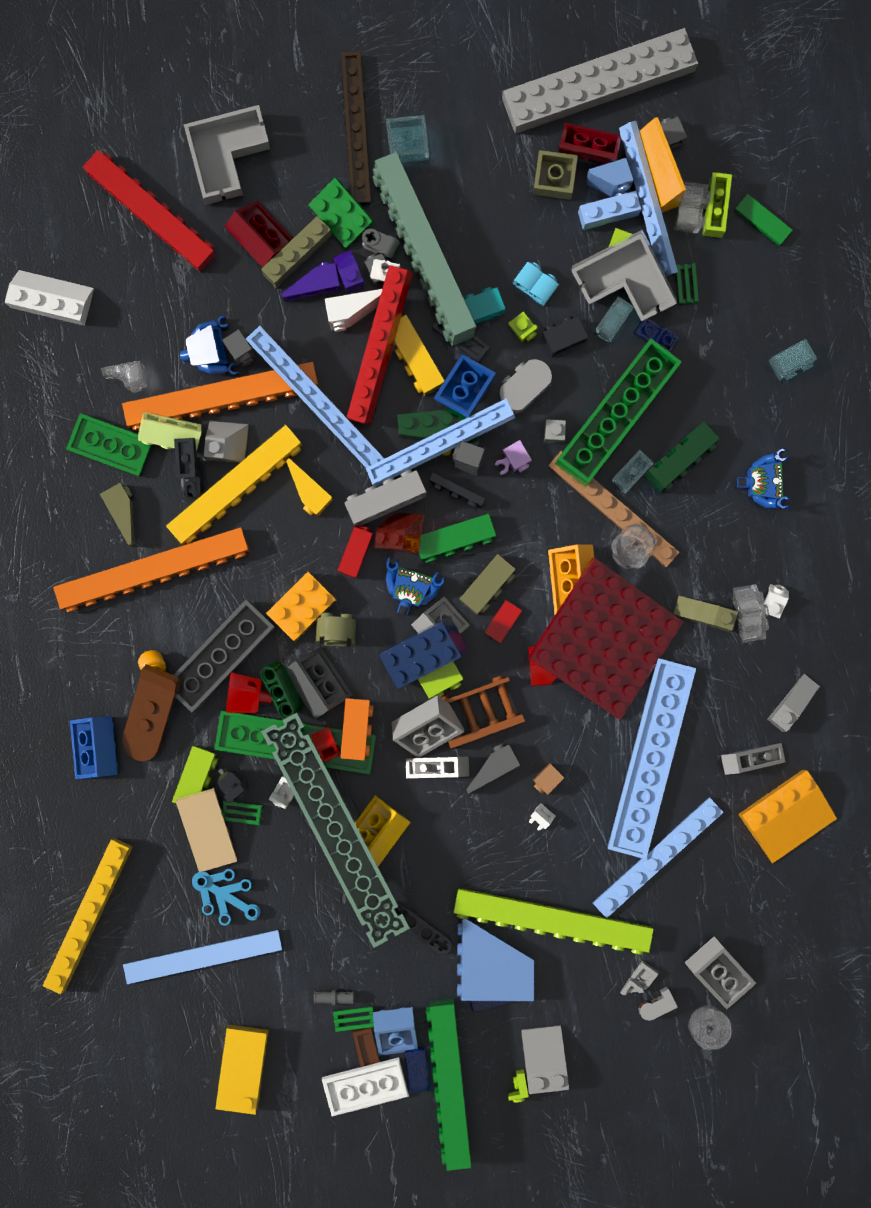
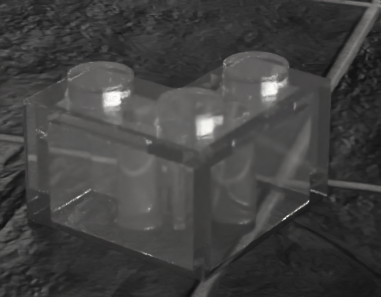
[675,181,711,234]
[733,584,769,643]

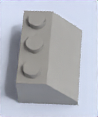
[392,695,464,758]

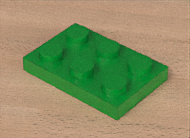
[308,178,375,248]

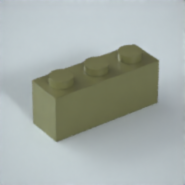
[459,554,516,615]

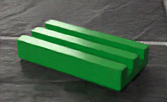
[676,263,699,304]
[222,800,263,825]
[333,1006,374,1032]

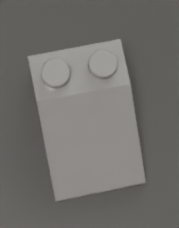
[685,936,756,1009]
[521,1025,569,1094]

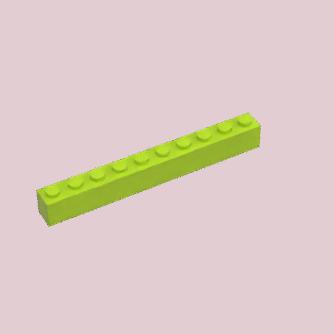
[453,888,653,955]

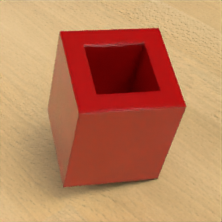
[311,727,341,763]

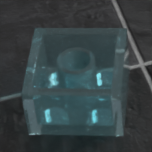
[386,115,429,163]

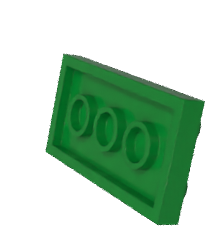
[66,413,152,477]

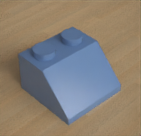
[586,158,633,197]
[373,1007,418,1055]

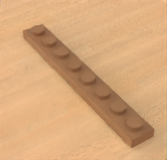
[548,451,679,567]

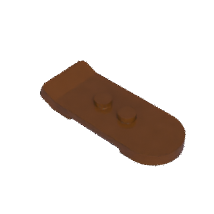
[122,664,179,761]

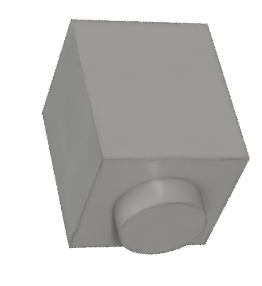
[544,420,566,444]

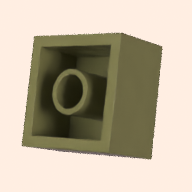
[533,150,578,200]

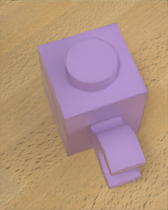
[495,440,532,475]

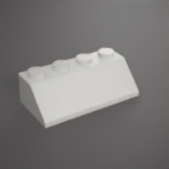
[5,270,94,326]

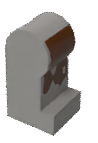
[638,987,678,1021]

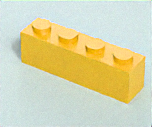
[394,315,444,396]

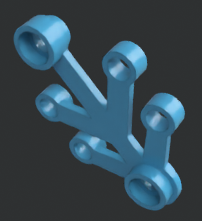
[192,869,261,926]

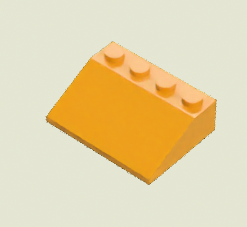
[639,117,686,213]
[738,770,837,863]

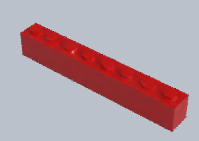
[83,150,216,272]
[347,265,413,424]

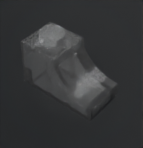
[101,360,147,392]

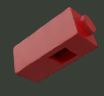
[338,525,373,579]

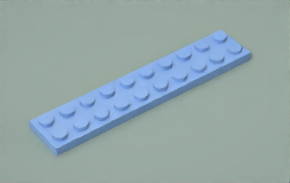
[607,658,696,859]

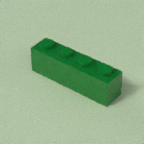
[414,514,496,563]

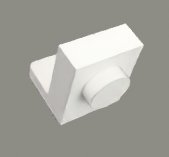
[761,584,789,618]
[269,775,294,809]

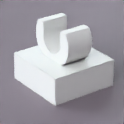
[529,803,555,830]

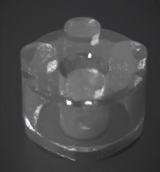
[611,523,657,569]
[688,1005,732,1050]

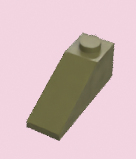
[100,483,135,547]
[673,596,738,632]

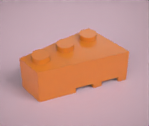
[341,699,373,761]

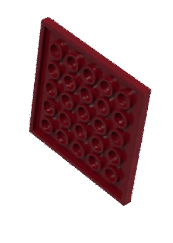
[528,558,684,720]

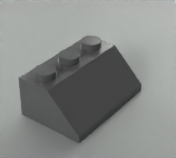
[286,647,353,720]

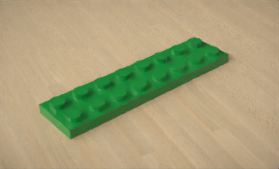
[214,711,376,774]

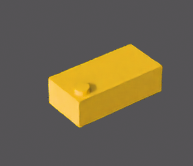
[216,1025,269,1115]

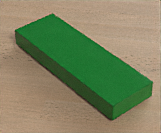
[735,194,792,246]

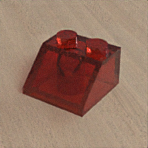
[374,513,424,554]

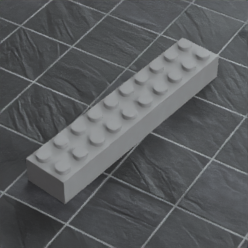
[502,28,698,134]

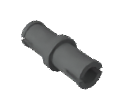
[314,990,355,1006]

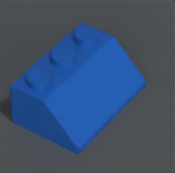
[70,716,118,779]

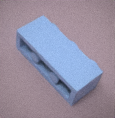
[578,191,641,230]

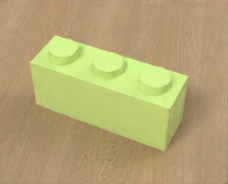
[138,412,201,451]

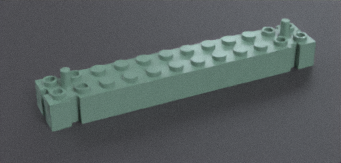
[261,713,410,948]

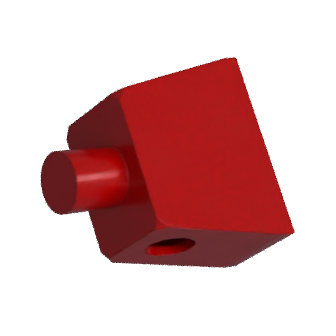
[226,673,271,713]

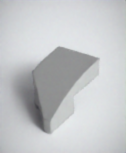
[620,960,659,995]

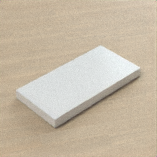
[322,1057,409,1116]

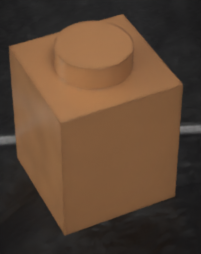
[533,763,564,795]

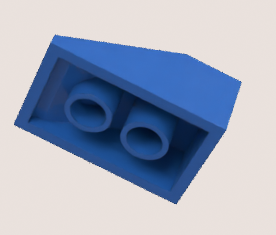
[434,354,496,418]

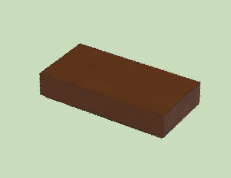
[352,1027,380,1067]

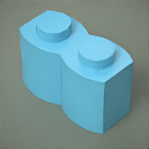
[513,262,559,306]

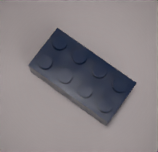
[379,616,469,689]

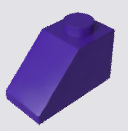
[333,251,364,294]

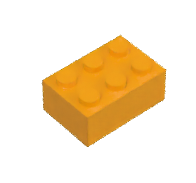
[266,572,337,642]

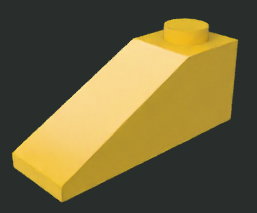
[286,458,333,517]

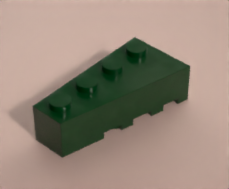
[397,409,479,447]
[644,421,720,493]

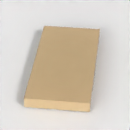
[176,788,237,872]

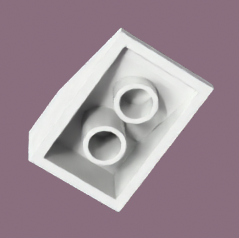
[325,289,382,332]

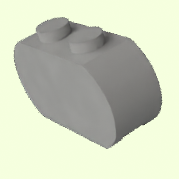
[499,359,552,413]

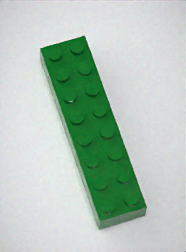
[555,338,682,488]
[426,998,471,1171]

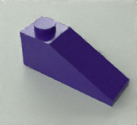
[282,262,340,302]

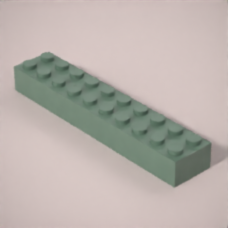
[372,152,476,346]

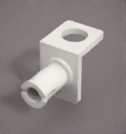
[370,259,400,281]

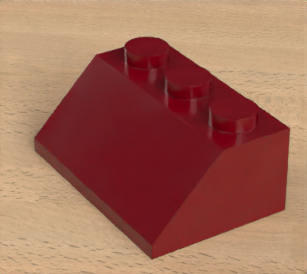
[558,123,621,164]
[225,201,293,267]

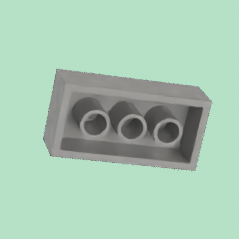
[344,470,426,527]

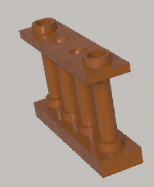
[441,675,525,748]

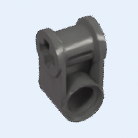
[362,229,400,261]

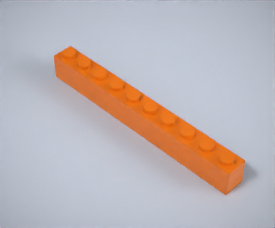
[122,362,319,431]
[53,527,250,613]

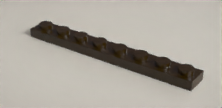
[341,51,371,205]

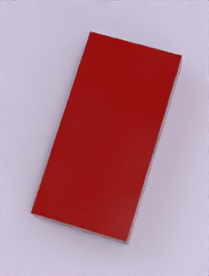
[484,600,522,643]

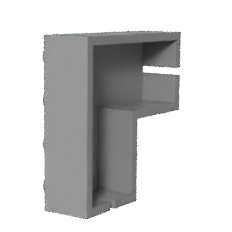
[184,105,271,205]
[571,230,677,321]

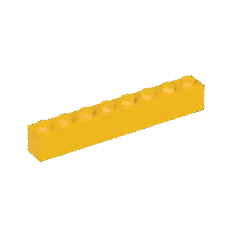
[166,425,302,545]
[43,838,133,994]

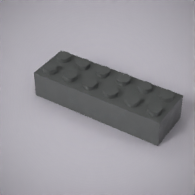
[174,600,276,713]

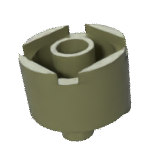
[316,613,356,647]

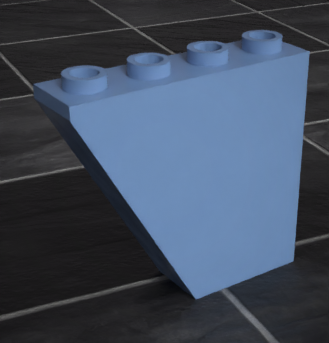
[457,919,534,1001]

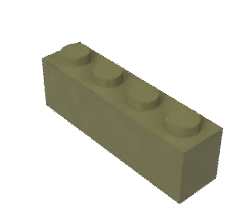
[261,216,332,289]

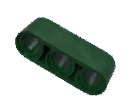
[261,661,303,719]

